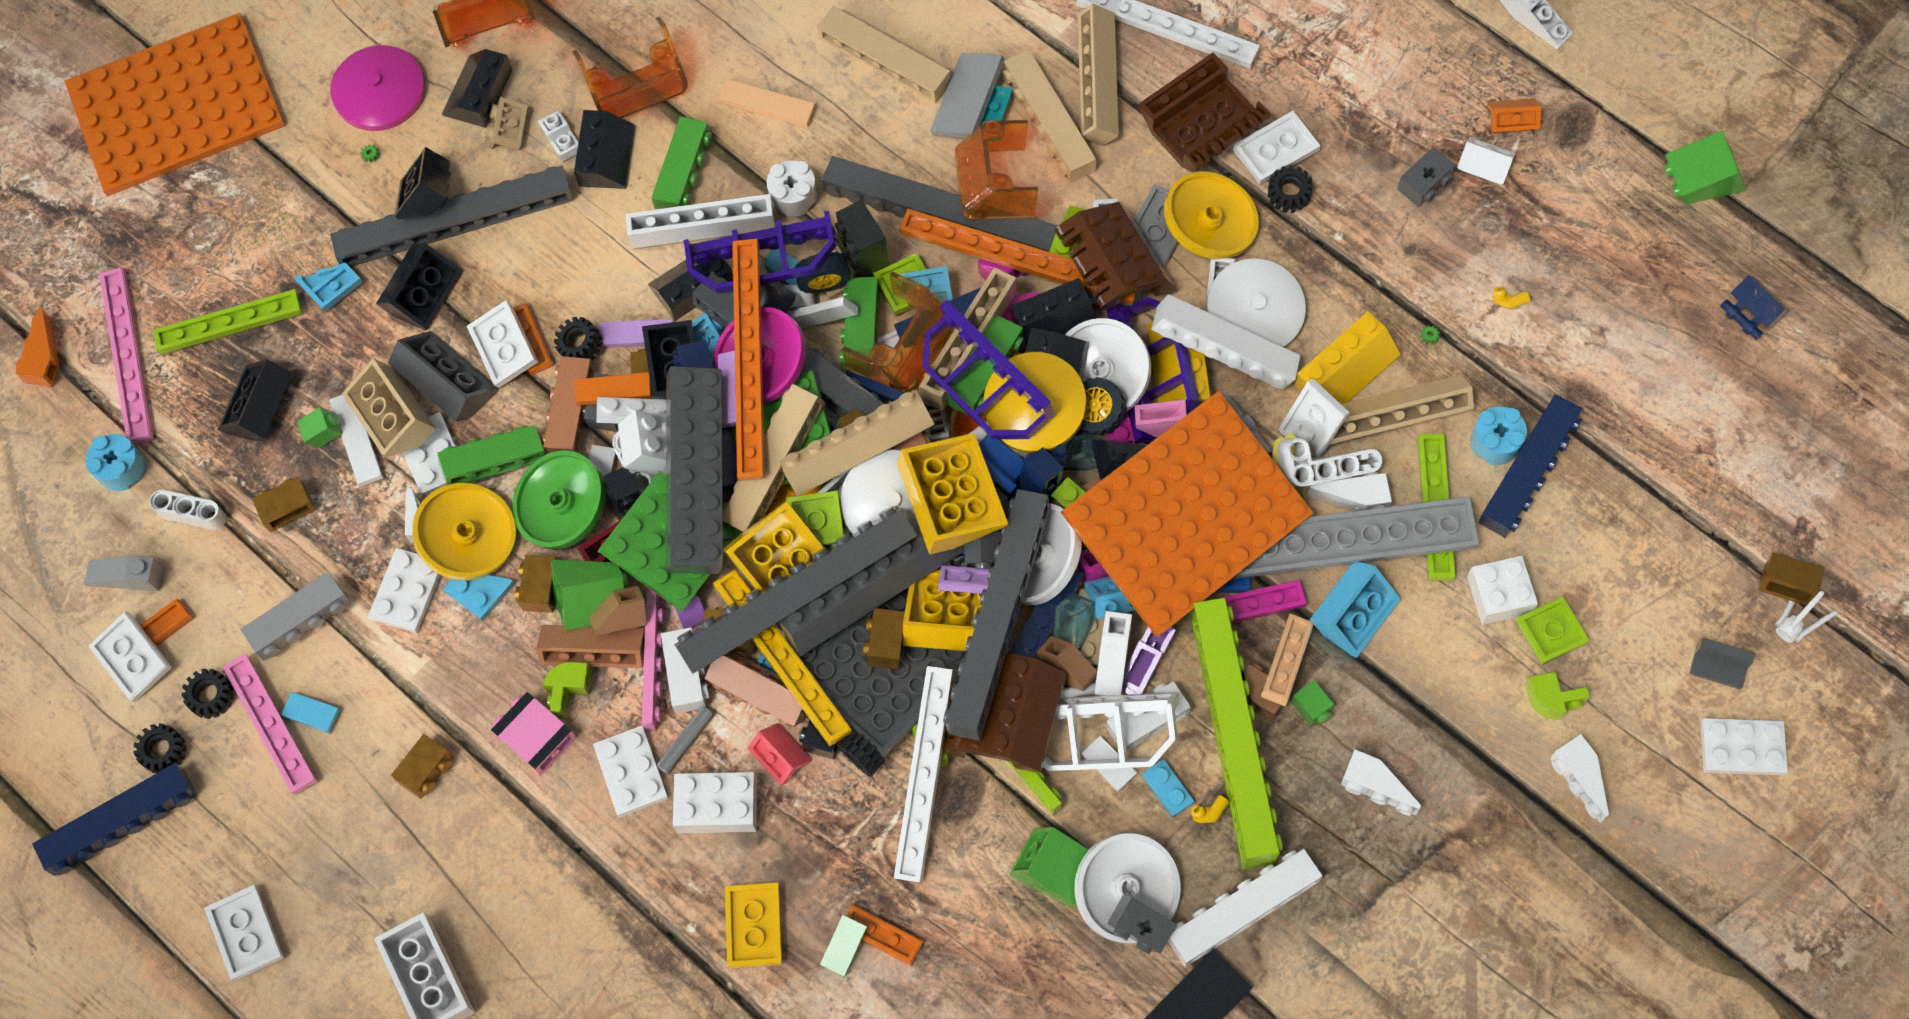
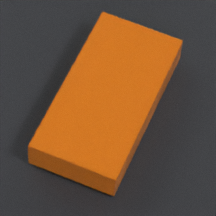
[140,598,194,647]

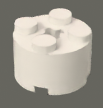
[767,160,817,217]

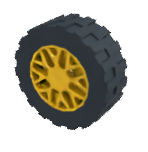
[794,252,851,294]
[1080,377,1127,436]

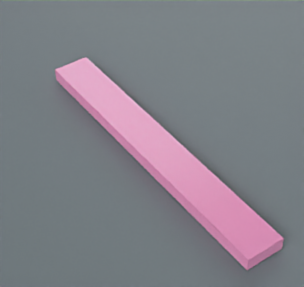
[99,267,154,445]

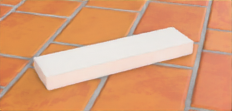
[329,395,383,487]

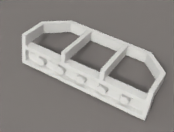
[1043,692,1179,771]

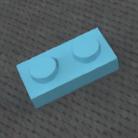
[1142,759,1194,819]

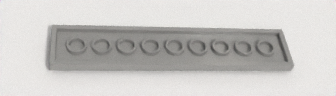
[1231,497,1479,579]

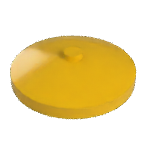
[1164,171,1259,260]
[983,352,1086,453]
[412,483,516,581]

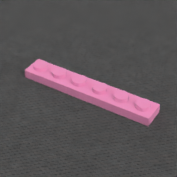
[642,587,664,731]
[222,653,317,795]

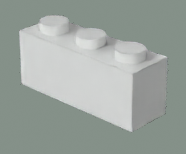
[661,627,710,714]
[1106,681,1191,752]

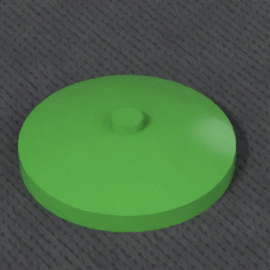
[512,450,606,550]

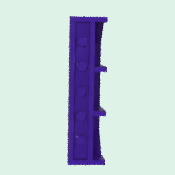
[683,211,837,294]
[1106,297,1199,445]
[923,300,1055,439]

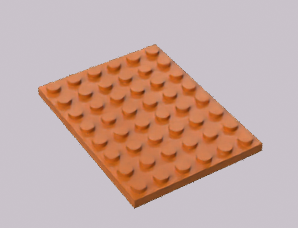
[65,13,285,196]
[1060,391,1313,637]

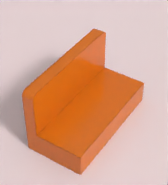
[1487,99,1541,133]

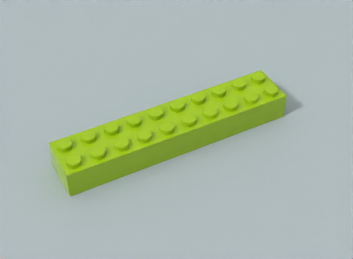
[1191,598,1282,871]

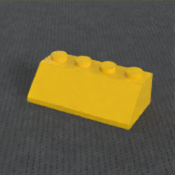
[1294,311,1401,404]
[1147,322,1210,408]

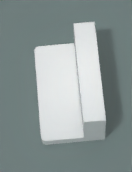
[1457,137,1516,184]

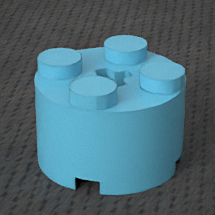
[1471,407,1527,465]
[86,434,146,491]

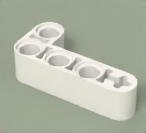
[1278,438,1382,486]

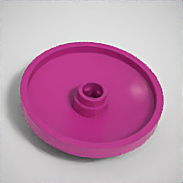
[330,45,425,131]
[713,307,806,405]

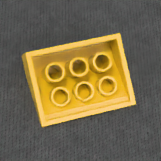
[897,433,1008,555]
[723,501,824,620]
[903,570,1008,653]

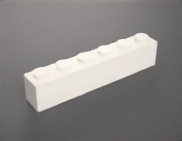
[626,194,775,249]
[1151,294,1300,390]
[1168,849,1322,968]

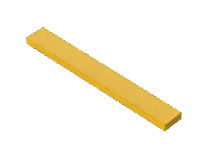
[713,570,852,746]

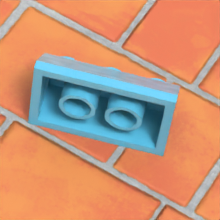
[1310,562,1401,658]

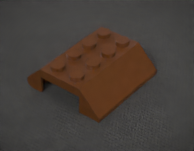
[1138,52,1271,172]
[1055,202,1177,310]
[943,653,1067,774]

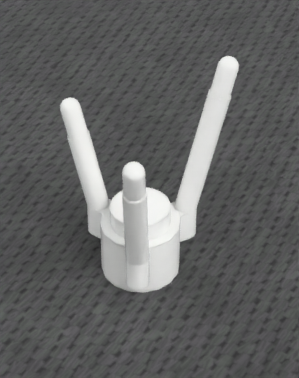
[1775,591,1837,643]

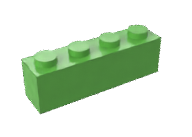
[651,116,712,210]
[839,277,880,374]
[947,315,1025,416]
[437,425,544,485]

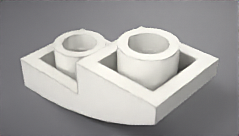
[538,111,578,162]

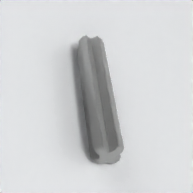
[657,706,713,774]

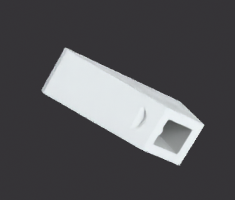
[1500,0,1573,49]
[1307,472,1392,511]
[1094,611,1132,696]
[1550,734,1609,823]
[1341,750,1421,816]

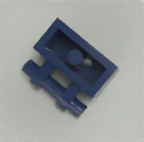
[1720,275,1790,341]
[1018,445,1067,500]

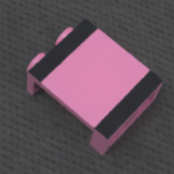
[491,692,576,776]

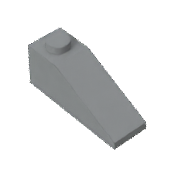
[84,556,164,592]

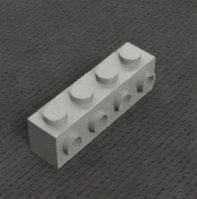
[240,571,351,661]

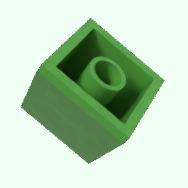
[1664,131,1747,205]
[550,560,628,631]
[1009,827,1089,908]

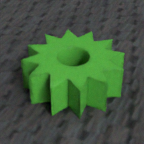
[360,144,380,163]
[1420,325,1440,345]

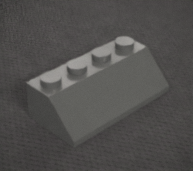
[388,331,499,422]

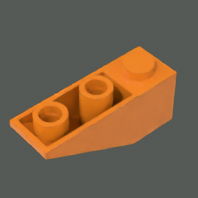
[15,308,60,387]

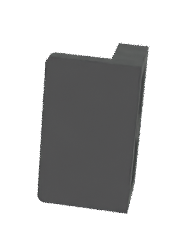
[1690,638,1755,689]

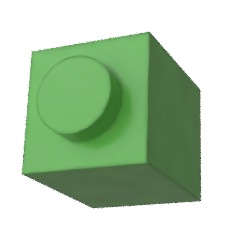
[297,407,342,448]
[1291,680,1334,727]

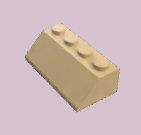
[342,358,436,457]

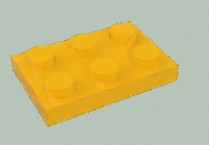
[725,882,782,969]

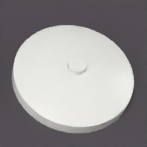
[1206,259,1306,348]
[1065,318,1151,413]
[840,450,921,535]
[1022,504,1082,605]
[1074,833,1181,943]

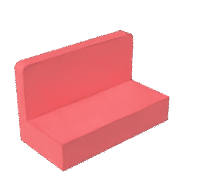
[747,723,811,785]

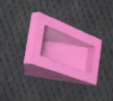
[1135,400,1187,438]

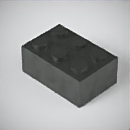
[835,199,889,278]

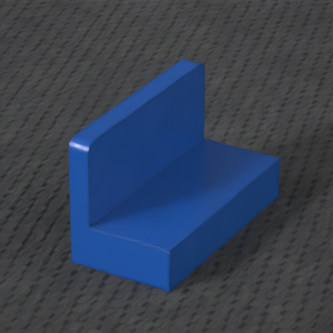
[979,434,1024,493]

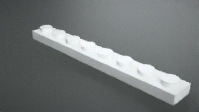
[1076,0,1260,69]
[894,666,955,883]

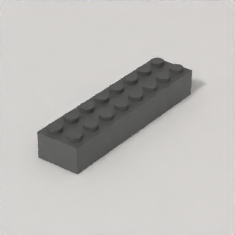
[666,366,723,574]

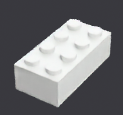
[374,913,475,1019]

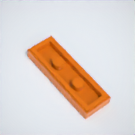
[513,303,554,376]
[575,372,652,406]
[847,904,924,966]

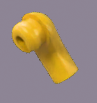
[1492,286,1530,309]
[1191,795,1230,824]

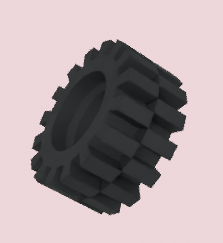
[1268,165,1313,213]
[554,317,603,360]
[181,668,234,719]
[133,723,187,774]
[837,729,885,777]

